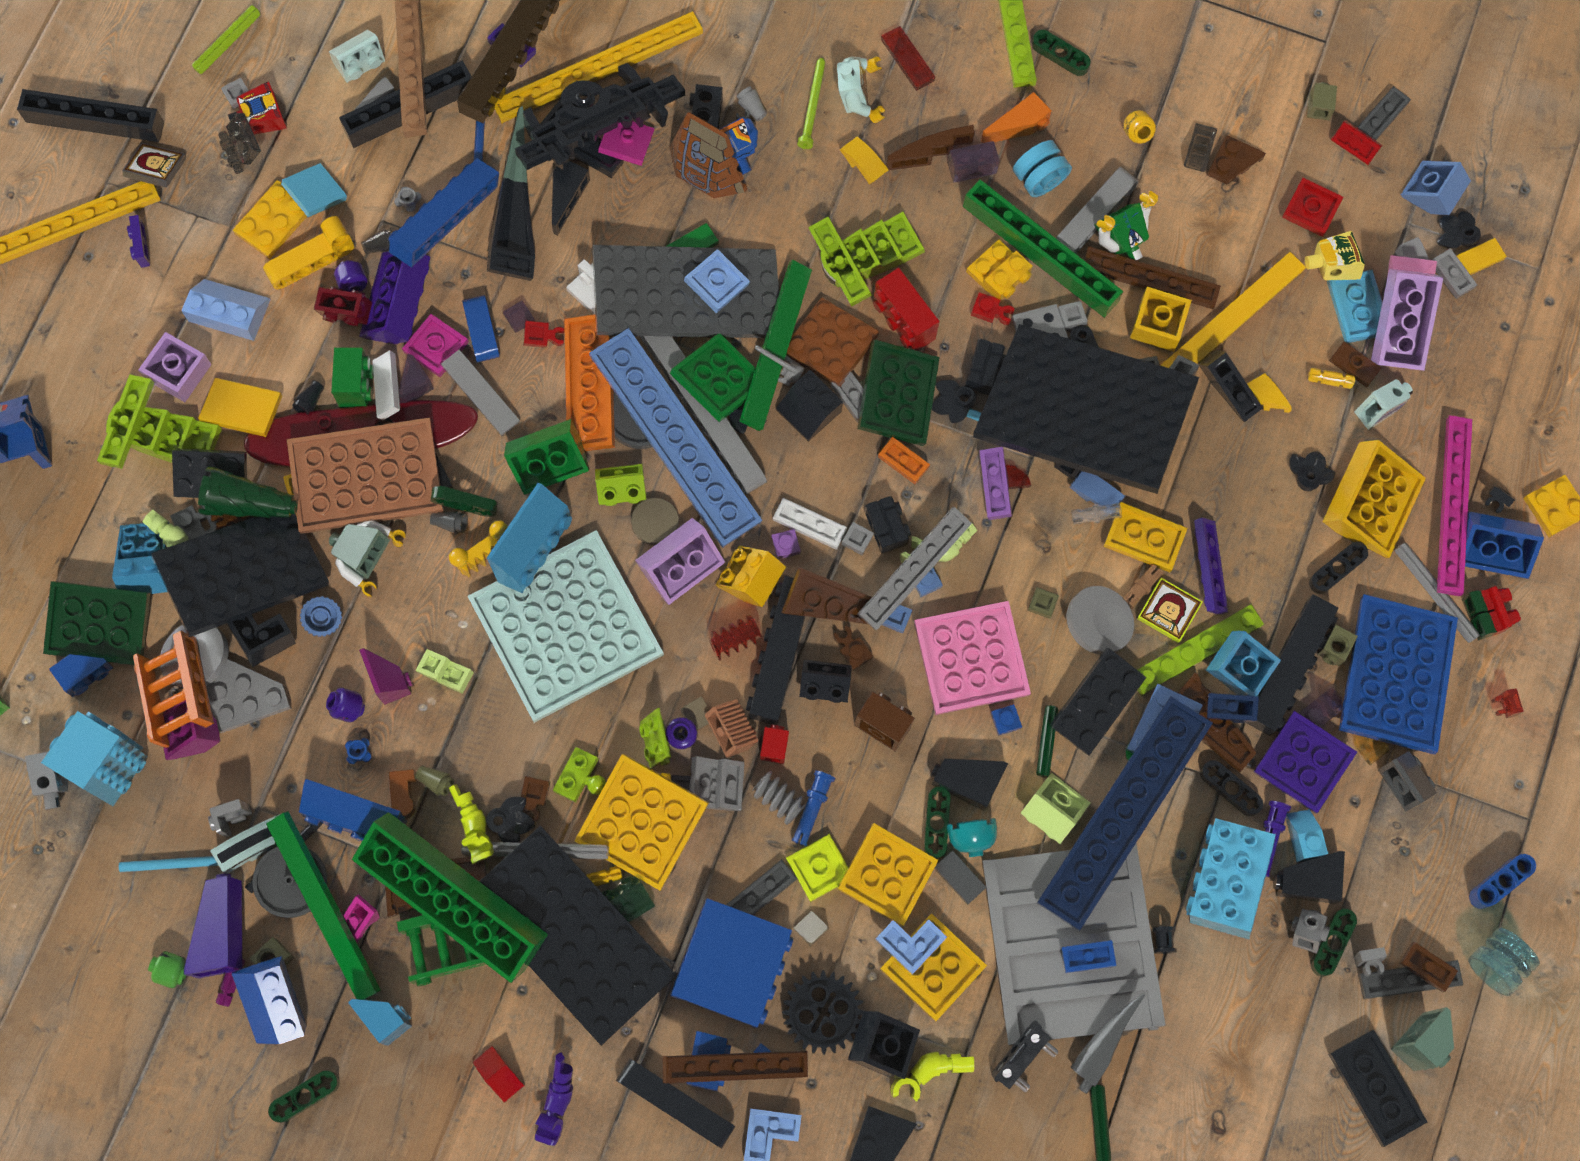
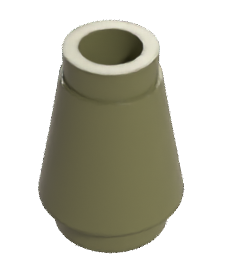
[416,765,454,796]

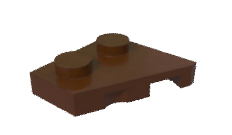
[1207,135,1266,184]

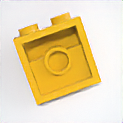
[966,239,1033,300]

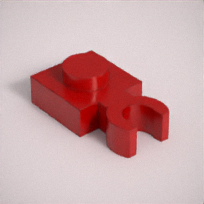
[971,292,1015,325]
[523,321,565,348]

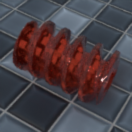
[708,614,763,661]

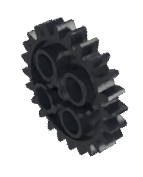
[782,970,864,1055]

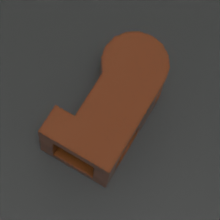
[389,769,417,819]

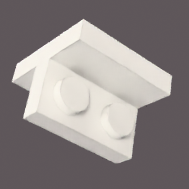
[566,260,595,315]

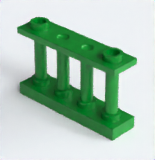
[397,915,487,987]

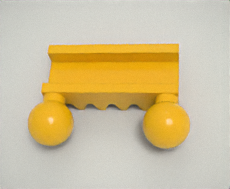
[449,521,508,577]

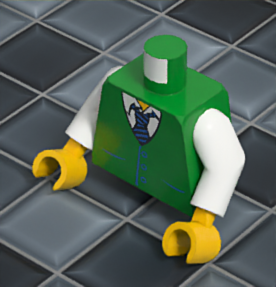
[1094,191,1158,260]

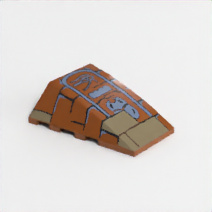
[669,112,748,198]

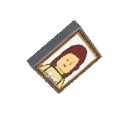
[122,143,186,188]

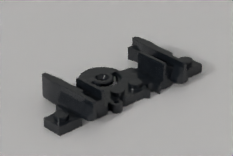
[515,63,685,174]

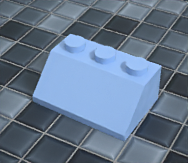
[181,279,270,341]

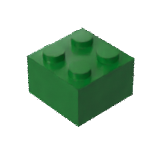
[331,348,374,408]

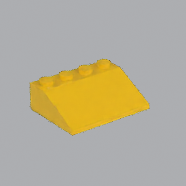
[1322,440,1426,558]

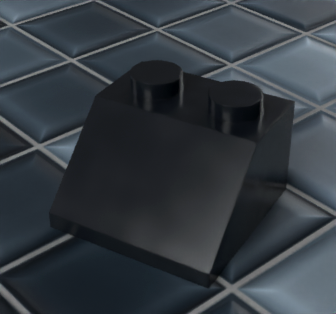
[776,370,843,442]

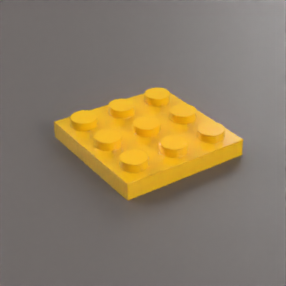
[837,823,938,926]
[880,913,987,1022]

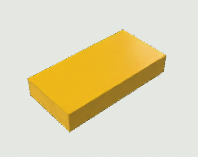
[1457,238,1507,275]

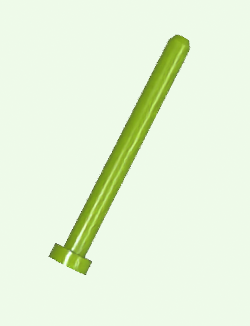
[797,58,826,149]

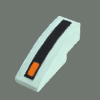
[210,813,282,874]

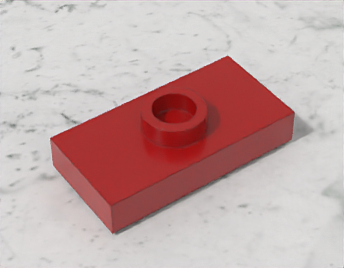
[1331,120,1383,165]

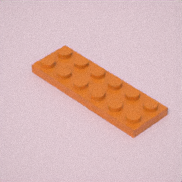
[564,314,615,451]

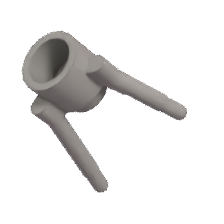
[755,345,804,386]

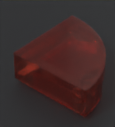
[1006,465,1031,489]

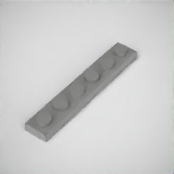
[858,507,972,630]

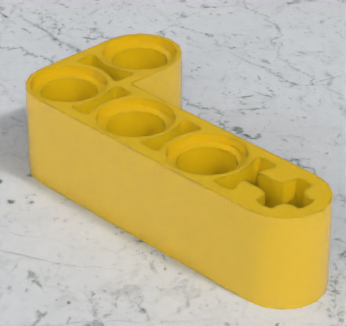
[263,216,354,290]

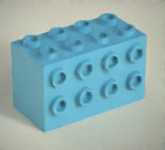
[41,711,148,806]
[1186,818,1276,939]

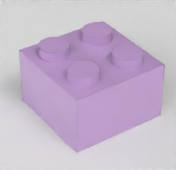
[138,332,212,402]

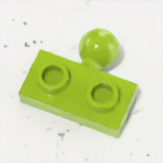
[553,747,606,803]

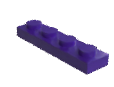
[1194,518,1228,615]

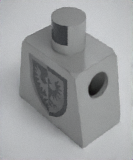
[25,752,68,810]

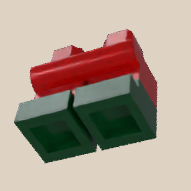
[1462,586,1521,641]

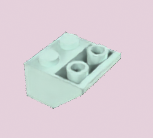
[329,30,385,83]

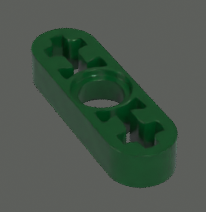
[1032,30,1091,76]
[430,486,498,517]
[924,787,950,859]
[1311,909,1357,977]
[268,1071,340,1123]

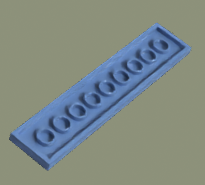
[589,328,762,548]

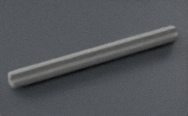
[461,842,609,859]

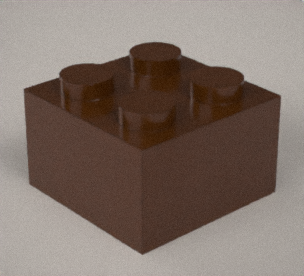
[854,692,915,752]

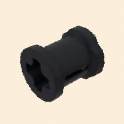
[1152,926,1177,954]

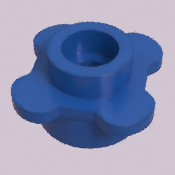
[345,738,371,764]

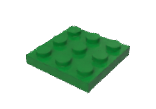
[670,334,756,422]

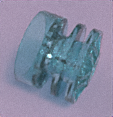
[1468,928,1540,996]

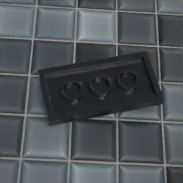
[1049,648,1147,756]
[1328,1030,1428,1147]

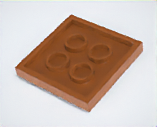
[786,297,879,387]

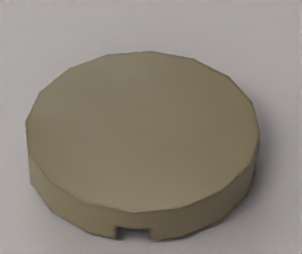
[631,498,679,545]

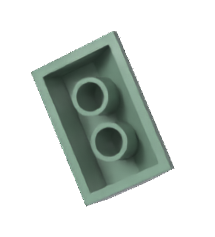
[1391,1007,1454,1071]

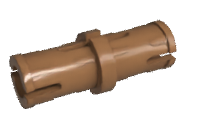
[1122,564,1163,609]

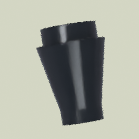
[292,380,324,415]

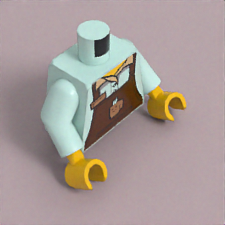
[837,56,885,123]

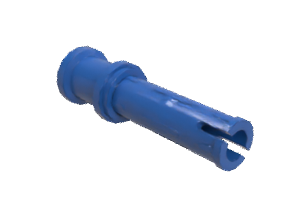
[791,770,836,846]

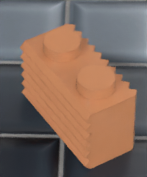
[705,699,758,758]

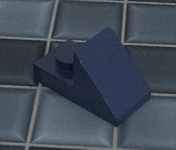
[1207,693,1259,723]

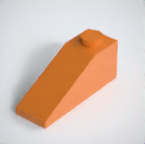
[981,92,1052,144]

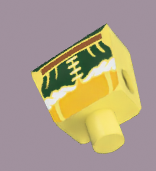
[1305,231,1365,280]

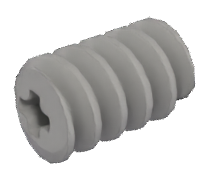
[752,770,806,825]

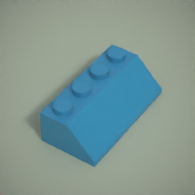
[487,483,572,593]

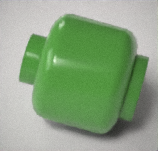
[148,951,186,988]

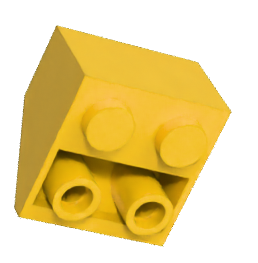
[716,545,786,607]

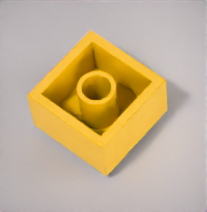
[1130,287,1192,352]

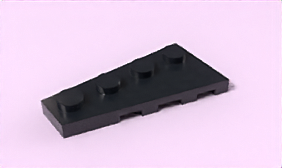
[850,1106,917,1161]

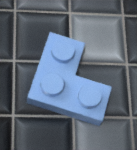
[875,920,947,975]
[744,1109,802,1161]

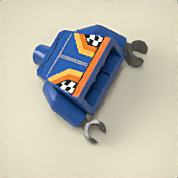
[719,110,758,175]

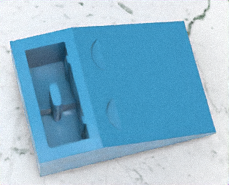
[112,521,169,594]

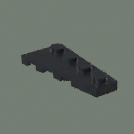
[540,100,624,178]

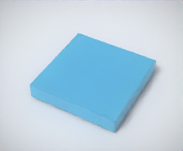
[281,163,347,217]

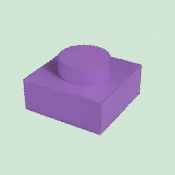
[771,529,801,559]

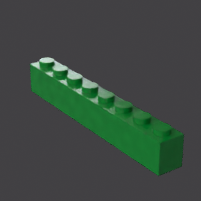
[963,180,1123,318]

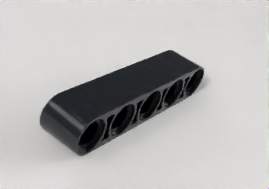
[616,1058,736,1149]

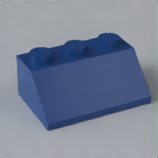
[1465,511,1544,579]
[232,956,307,1044]

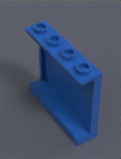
[670,898,794,1028]

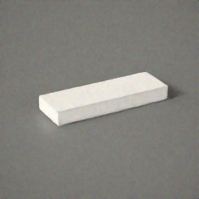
[373,350,400,420]
[773,498,847,550]

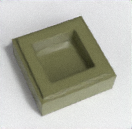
[1028,587,1059,619]

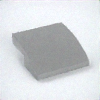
[690,756,744,811]

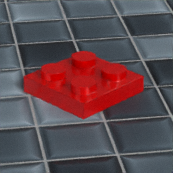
[1282,177,1344,237]

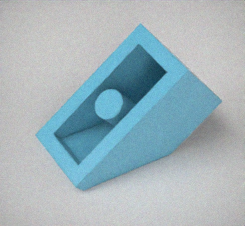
[1286,809,1328,863]

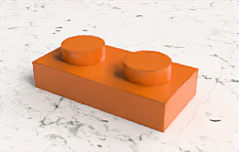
[878,437,930,485]

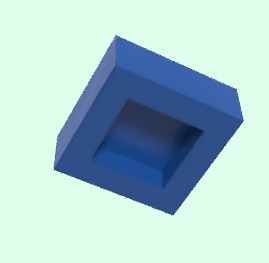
[990,704,1022,736]

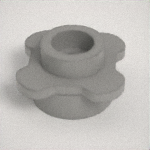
[394,187,422,212]

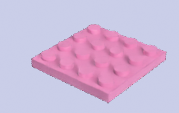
[914,601,1031,715]

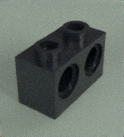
[689,84,723,129]

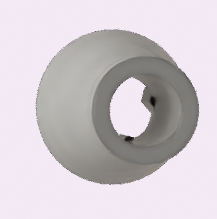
[737,86,767,122]

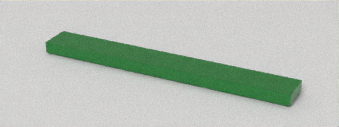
[740,260,812,431]
[266,811,381,1000]

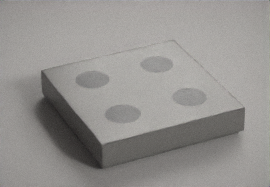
[1012,304,1068,338]

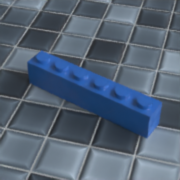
[389,158,499,268]

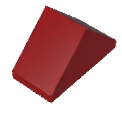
[472,1046,525,1103]

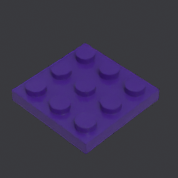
[1253,711,1357,814]

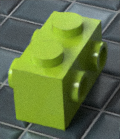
[595,464,646,506]

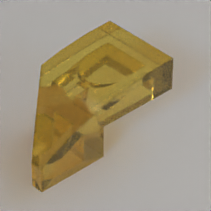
[1354,735,1390,765]

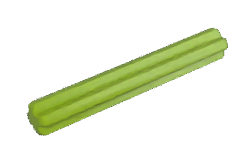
[192,5,260,74]

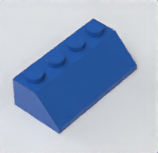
[299,779,407,842]

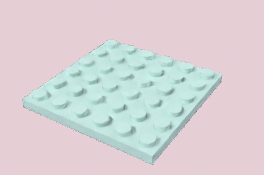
[468,530,664,723]

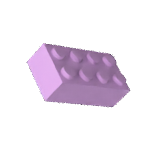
[1371,268,1443,371]

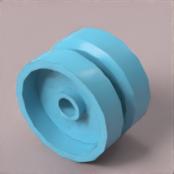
[1013,140,1072,197]

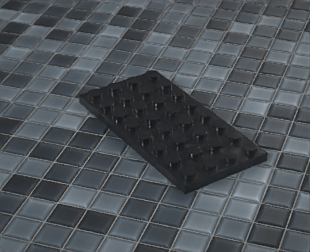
[479,825,676,1046]

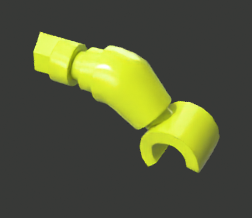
[449,784,494,865]
[890,1052,974,1102]

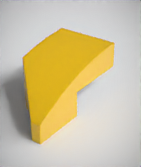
[1247,373,1292,413]

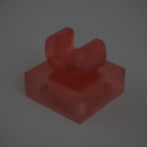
[1491,688,1524,718]

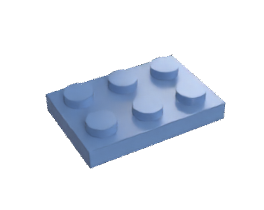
[1126,684,1202,753]

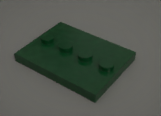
[857,339,940,446]
[43,581,150,665]

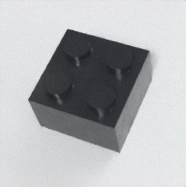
[848,1011,920,1079]

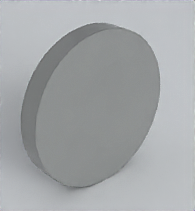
[1066,586,1134,655]
[160,625,229,689]

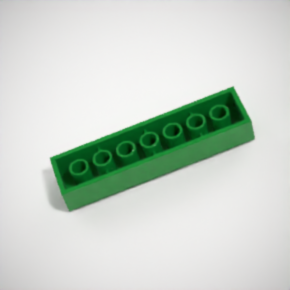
[352,812,548,983]

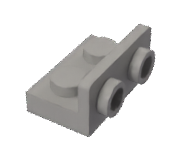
[208,799,252,838]

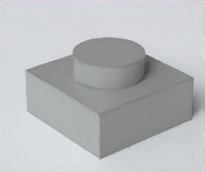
[221,78,249,110]
[1058,301,1088,330]
[841,522,874,555]

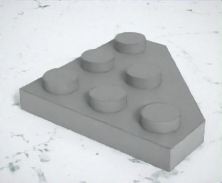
[206,659,292,733]

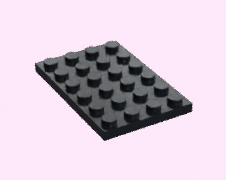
[151,514,329,637]

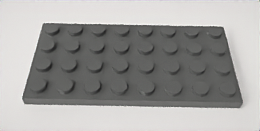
[592,245,779,338]

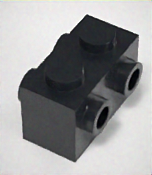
[799,660,852,703]

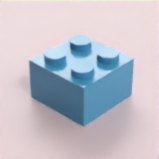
[1206,631,1281,696]

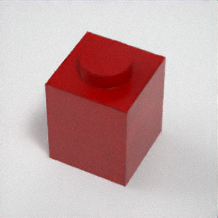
[760,725,789,764]

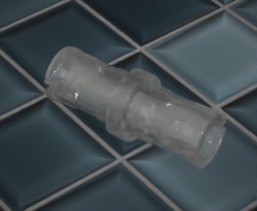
[1072,503,1122,525]

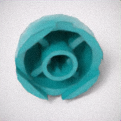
[947,818,997,857]

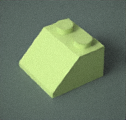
[1021,773,1091,844]

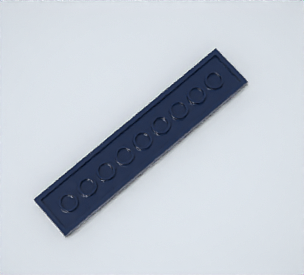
[1037,696,1213,931]

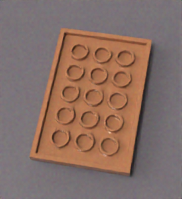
[287,418,444,534]

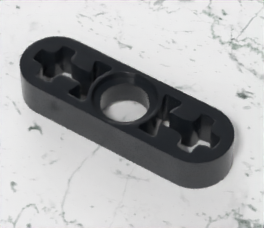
[1309,542,1368,594]
[1200,760,1263,816]

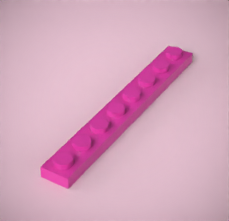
[1437,415,1473,596]

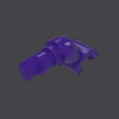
[534,1052,573,1146]

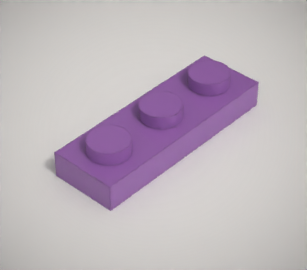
[979,447,1012,520]

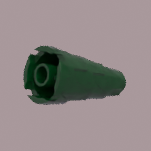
[198,467,298,518]

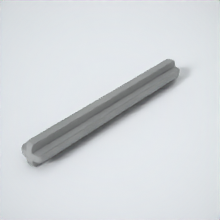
[1395,543,1479,643]

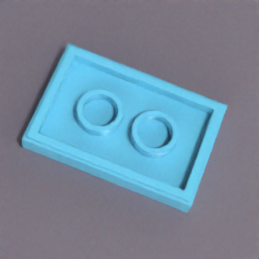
[1327,270,1382,343]

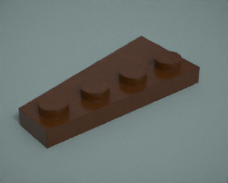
[1178,672,1257,773]

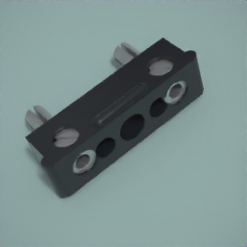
[991,1020,1058,1092]

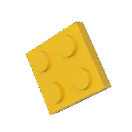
[1523,475,1580,538]

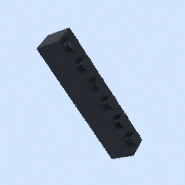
[339,60,472,148]
[17,89,164,142]
[746,576,805,725]
[1246,594,1339,736]

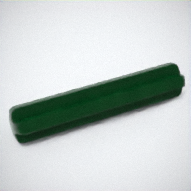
[1036,705,1058,777]
[1090,1085,1112,1161]

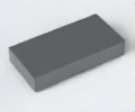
[934,850,987,905]

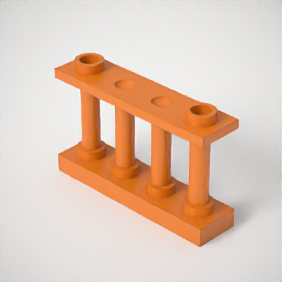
[133,631,214,748]

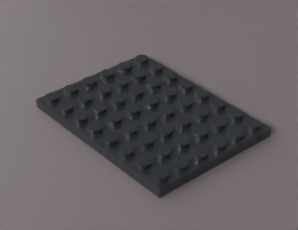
[973,324,1199,494]

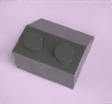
[1378,751,1437,812]

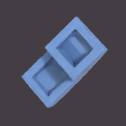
[1070,471,1125,515]

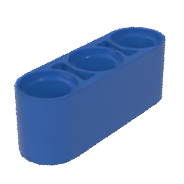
[462,295,500,362]
[1469,854,1536,909]

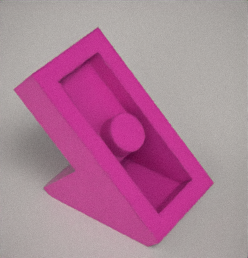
[343,894,380,943]

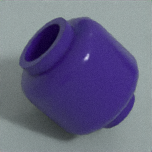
[334,260,368,292]
[326,688,365,723]
[665,717,698,749]

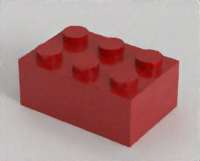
[873,268,940,351]

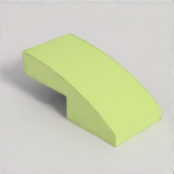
[416,649,474,694]

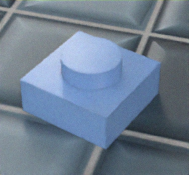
[915,568,943,597]
[882,605,912,634]

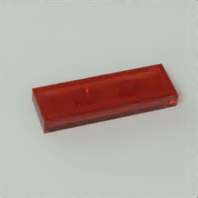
[881,26,935,91]

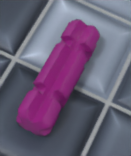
[216,958,245,1007]

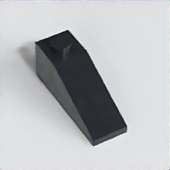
[552,161,590,236]
[1198,350,1263,422]

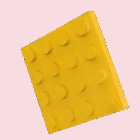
[574,754,709,891]

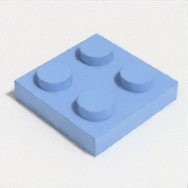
[684,249,750,313]

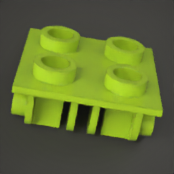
[639,708,672,769]

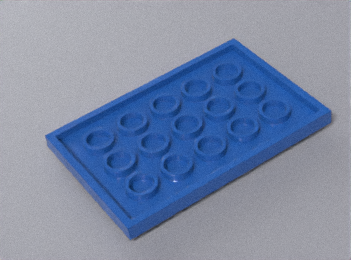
[1339,594,1458,755]

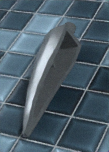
[1071,993,1145,1094]

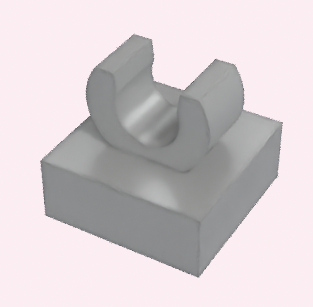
[1354,947,1387,976]

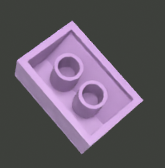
[635,518,725,605]

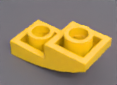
[839,136,888,184]

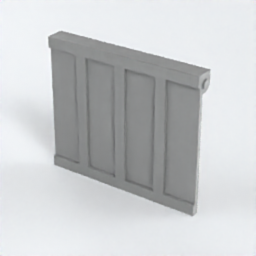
[983,844,1166,1045]

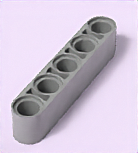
[1056,167,1139,254]

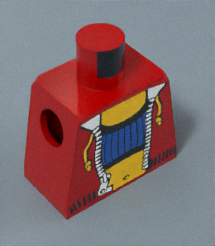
[228,81,287,135]

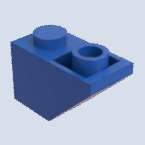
[49,654,113,697]

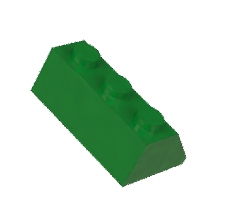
[504,419,589,495]

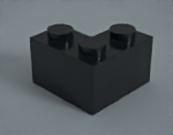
[227,613,296,667]

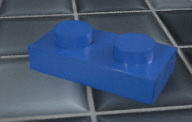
[1061,940,1117,973]

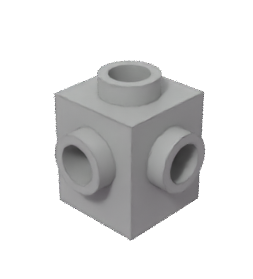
[1291,909,1330,953]

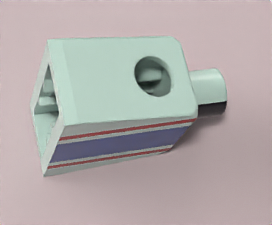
[1354,379,1413,430]

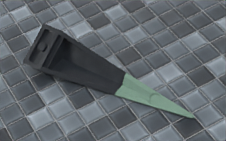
[487,106,535,281]

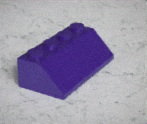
[359,251,431,344]

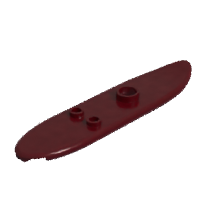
[244,400,478,466]

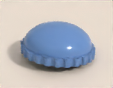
[299,596,342,637]

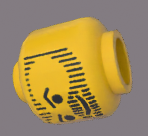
[1123,110,1156,144]

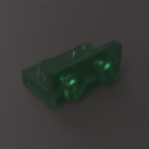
[602,876,655,922]

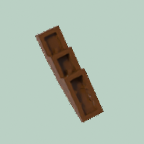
[886,125,975,170]

